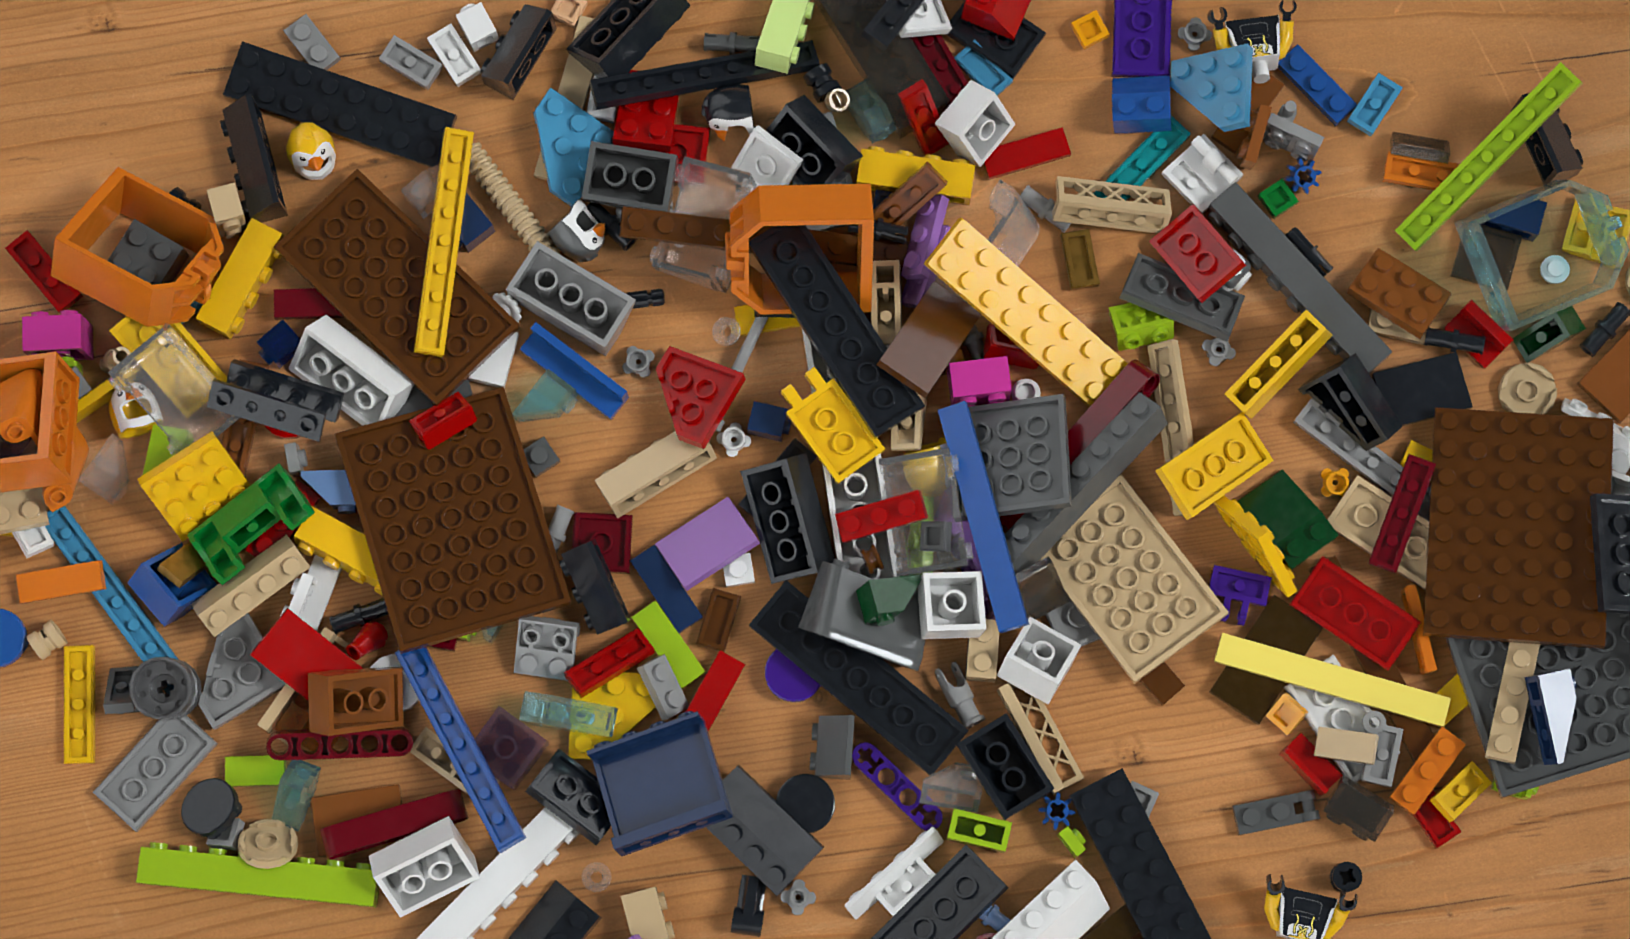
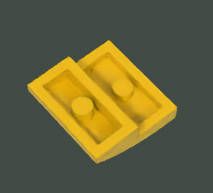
[1562,196,1630,268]

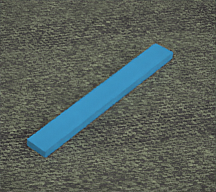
[45,506,179,696]

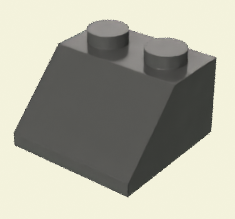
[810,715,855,780]

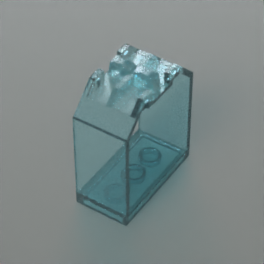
[1454,180,1629,331]

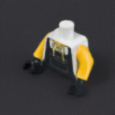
[1207,0,1297,84]
[1264,874,1358,939]

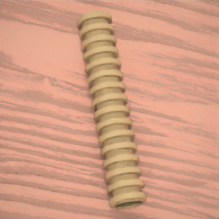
[469,142,561,254]

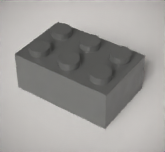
[582,141,679,212]
[95,219,190,317]

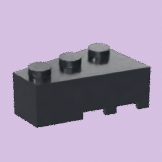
[1298,353,1403,451]

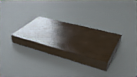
[1209,595,1323,725]

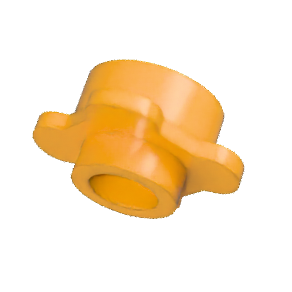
[1320,468,1349,497]

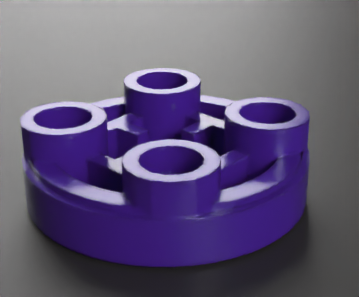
[765,649,820,703]

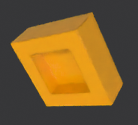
[1070,10,1110,50]
[1265,692,1308,735]

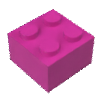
[22,310,94,361]
[947,356,1012,407]

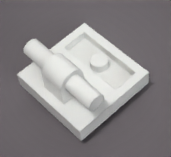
[1161,134,1244,214]

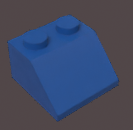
[1112,76,1172,134]
[127,542,217,627]

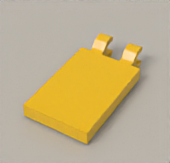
[781,367,885,485]

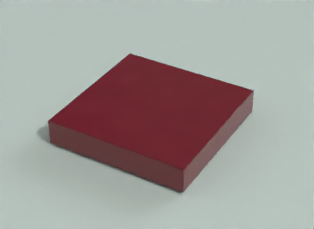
[572,512,633,574]

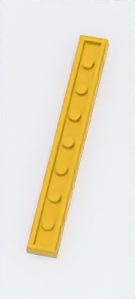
[414,127,474,357]

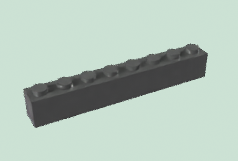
[1207,182,1392,374]
[1004,392,1168,583]

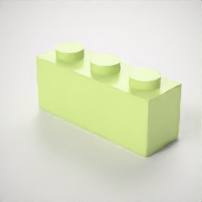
[755,0,815,74]

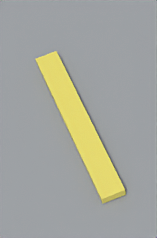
[1214,633,1451,727]

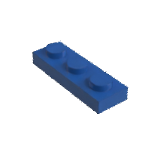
[1278,44,1357,127]

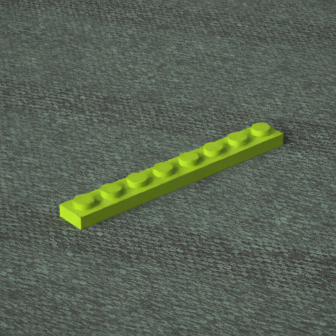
[1395,62,1583,251]

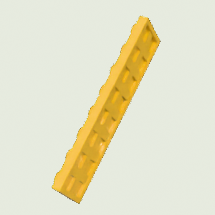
[924,218,1128,408]

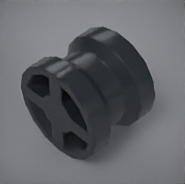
[1329,862,1362,892]

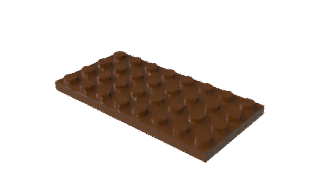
[274,169,520,406]

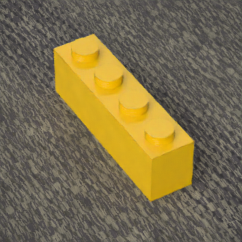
[856,146,975,205]
[196,218,284,340]
[1224,310,1333,419]
[294,506,383,596]

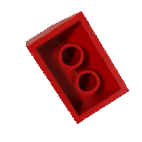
[961,0,1031,40]

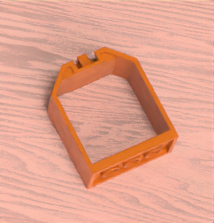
[51,167,224,327]
[725,184,874,314]
[0,352,80,492]

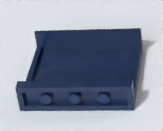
[586,711,733,857]

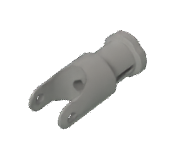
[935,662,985,729]

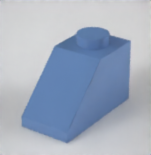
[301,470,357,514]

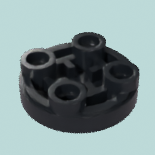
[776,774,835,833]
[181,778,242,840]

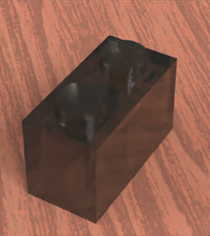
[1323,775,1394,842]

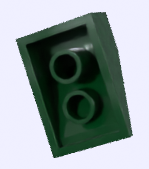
[1237,469,1339,571]

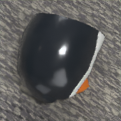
[701,84,756,141]

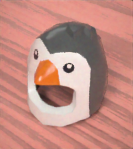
[548,199,605,263]

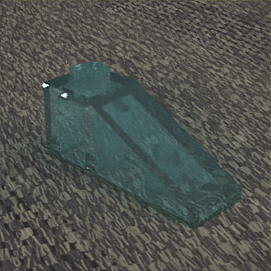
[519,691,618,737]

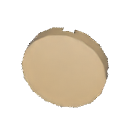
[1498,362,1557,414]
[238,819,298,869]

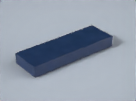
[630,545,703,634]

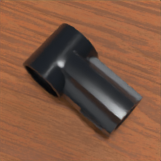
[731,875,766,937]

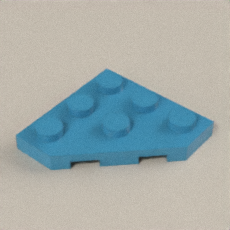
[1170,44,1253,132]
[533,88,614,206]

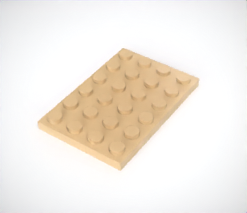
[1040,474,1229,684]

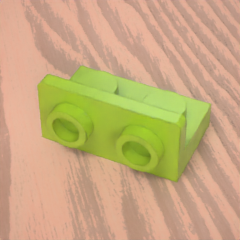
[1109,303,1174,351]

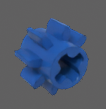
[1284,157,1322,194]
[1038,792,1076,830]

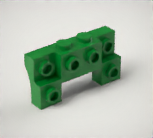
[187,463,315,585]

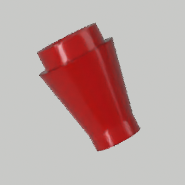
[346,622,388,660]

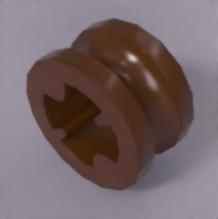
[860,544,884,575]

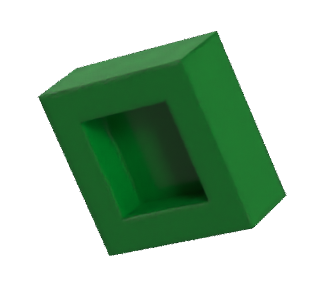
[1257,178,1299,219]

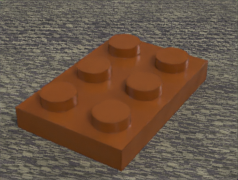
[1346,248,1452,339]

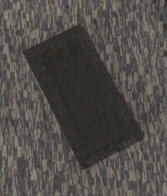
[1390,132,1450,164]

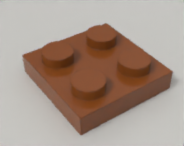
[1236,104,1272,170]

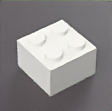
[935,80,1016,167]
[917,571,986,639]
[997,617,1081,704]

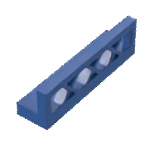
[520,322,629,420]

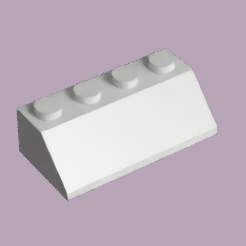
[289,315,414,426]
[991,860,1110,939]

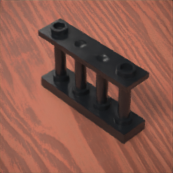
[207,359,344,442]

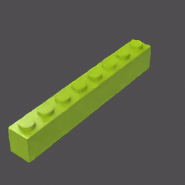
[136,842,379,907]

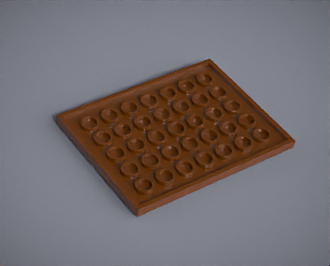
[335,387,571,654]
[1423,407,1614,649]

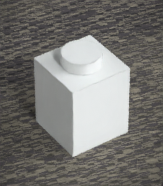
[456,2,499,52]

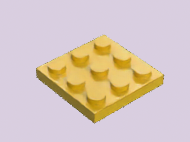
[137,431,251,542]

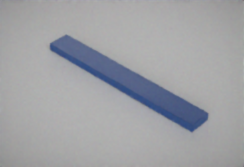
[938,401,1029,633]
[395,647,527,853]

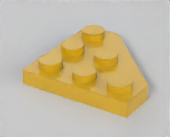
[1214,495,1297,598]
[568,672,656,760]

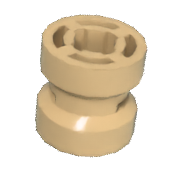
[26,620,68,660]

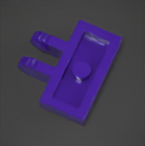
[1209,565,1272,626]

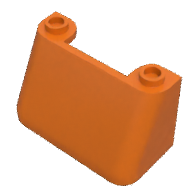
[0,369,89,512]

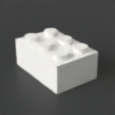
[369,816,480,918]

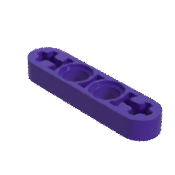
[852,742,943,831]

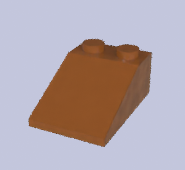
[308,667,404,736]

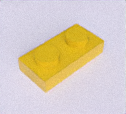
[1430,761,1492,823]

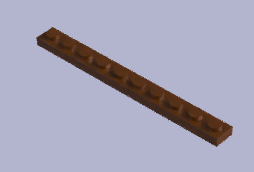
[619,206,908,272]

